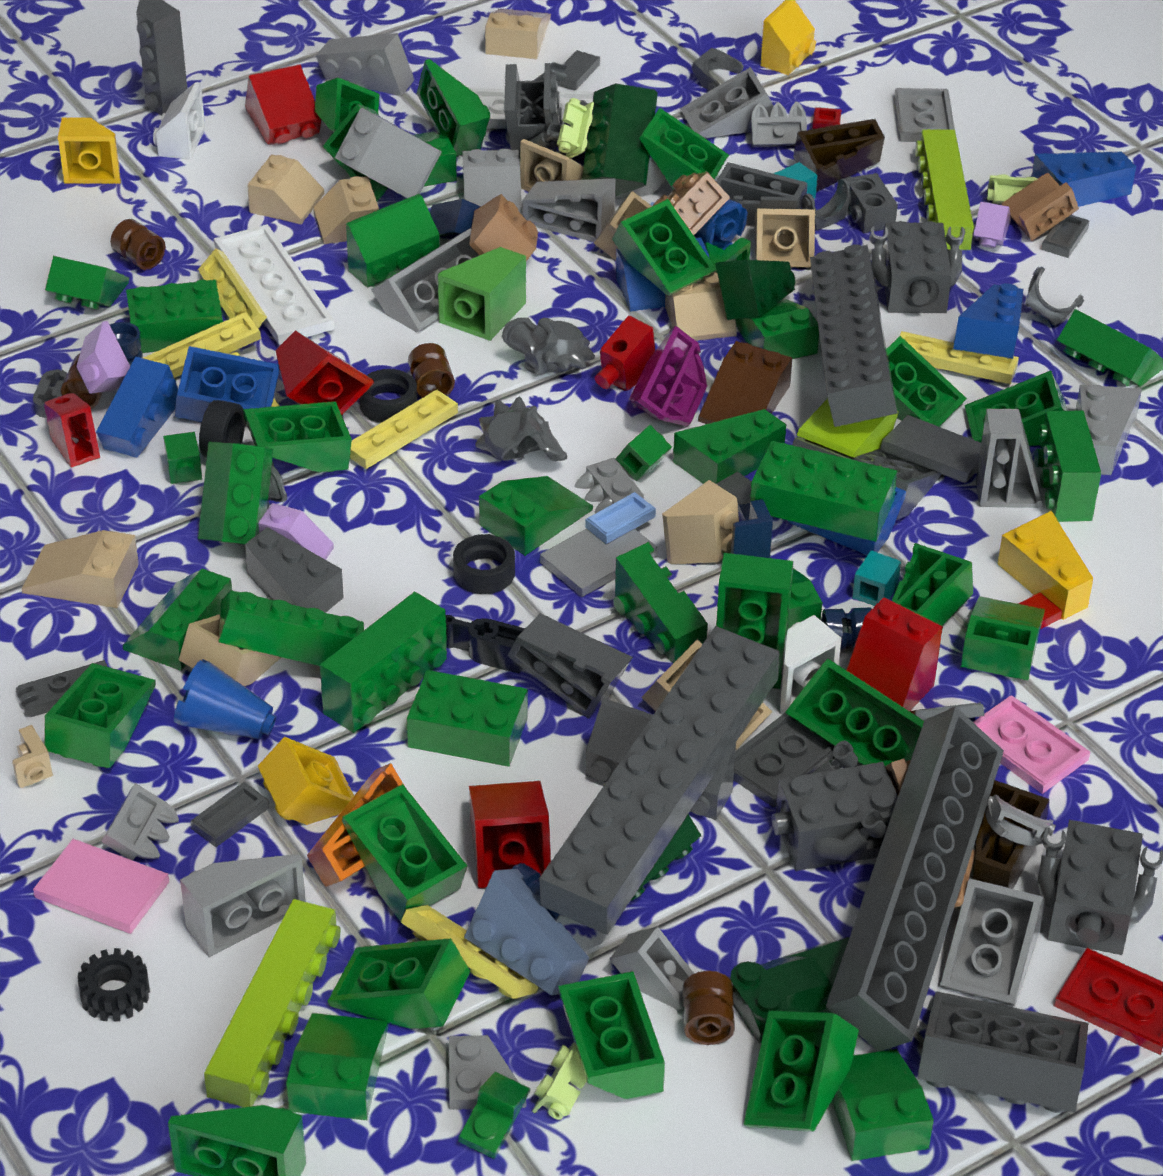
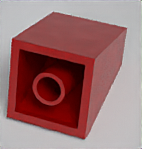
[245,64,322,145]
[275,330,374,415]
[847,597,943,711]
[469,781,551,888]

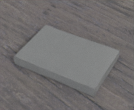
[894,88,955,142]
[540,528,657,597]

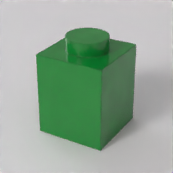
[615,425,672,481]
[163,431,203,484]

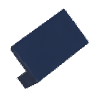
[430,199,481,237]
[731,499,773,558]

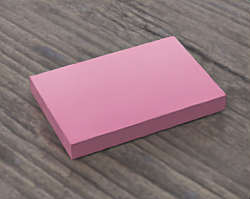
[973,695,1090,794]
[33,839,169,934]

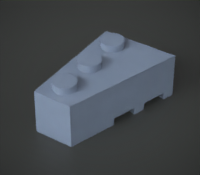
[464,869,589,995]

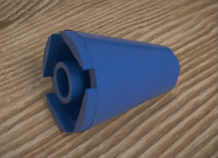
[694,199,747,250]
[174,659,277,739]

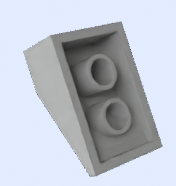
[680,67,774,138]
[335,107,442,198]
[463,149,522,215]
[180,854,306,957]
[940,878,1045,1006]

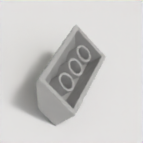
[371,228,480,332]

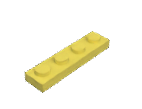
[198,248,267,328]
[143,312,261,378]
[900,331,1019,384]
[350,390,458,469]
[401,905,539,999]

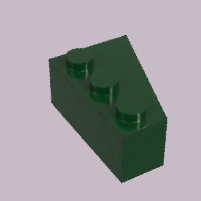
[715,259,796,320]

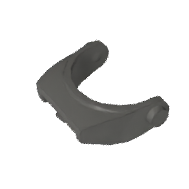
[691,48,743,91]
[801,178,851,231]
[1025,266,1085,326]

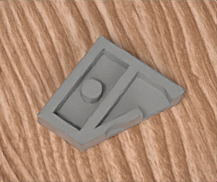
[449,1035,526,1110]

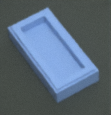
[585,492,656,544]

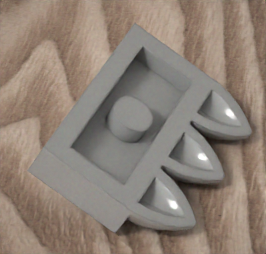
[750,102,807,147]
[575,458,644,513]
[101,783,179,861]

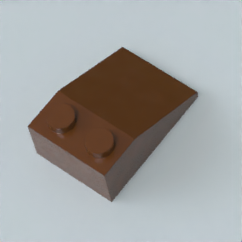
[698,341,793,424]

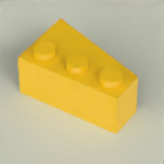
[998,511,1093,620]

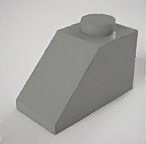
[609,926,694,1010]

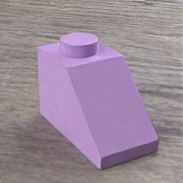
[974,202,1011,248]
[76,321,130,394]
[258,503,334,560]

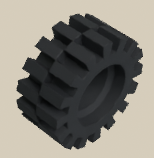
[77,948,150,1022]

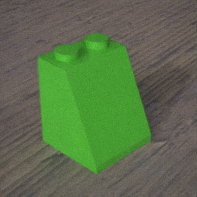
[438,247,526,341]

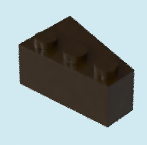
[793,119,885,192]
[972,780,1050,889]

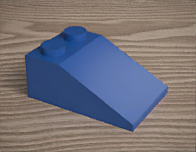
[175,346,280,422]

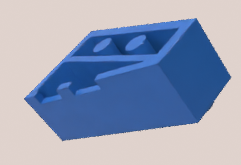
[1032,151,1136,207]
[953,283,1024,359]
[96,356,178,458]

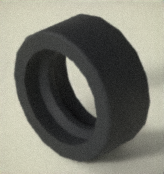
[359,369,417,423]
[199,400,245,458]
[453,534,515,594]

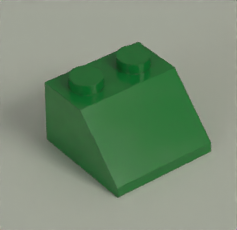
[315,77,380,132]
[45,256,130,310]

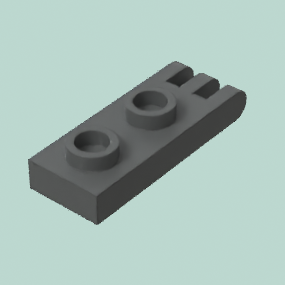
[16,660,108,717]

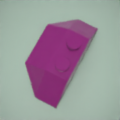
[629,325,708,427]

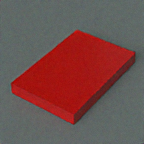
[1054,948,1163,1055]

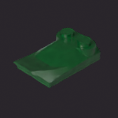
[728,937,849,1044]

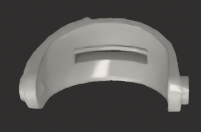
[985,795,1056,846]

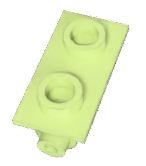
[557,98,594,158]
[987,174,1037,204]
[532,1042,587,1120]

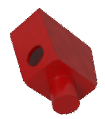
[595,315,655,391]
[44,393,101,468]

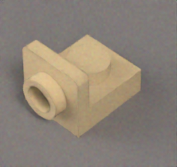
[12,725,53,788]

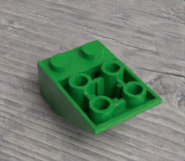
[961,596,1045,680]

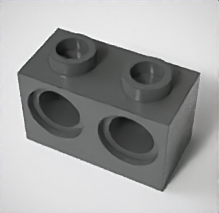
[846,173,898,233]

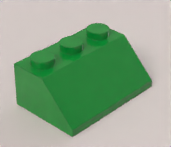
[346,194,440,288]
[1057,309,1163,387]
[198,442,274,544]
[123,568,232,671]
[558,971,665,1099]

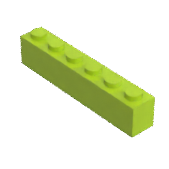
[915,129,974,250]
[204,899,341,1107]

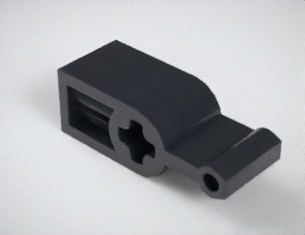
[446,615,525,674]

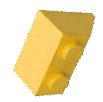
[761,0,816,75]
[58,117,121,184]
[258,737,354,825]

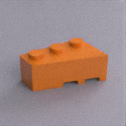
[307,763,404,887]

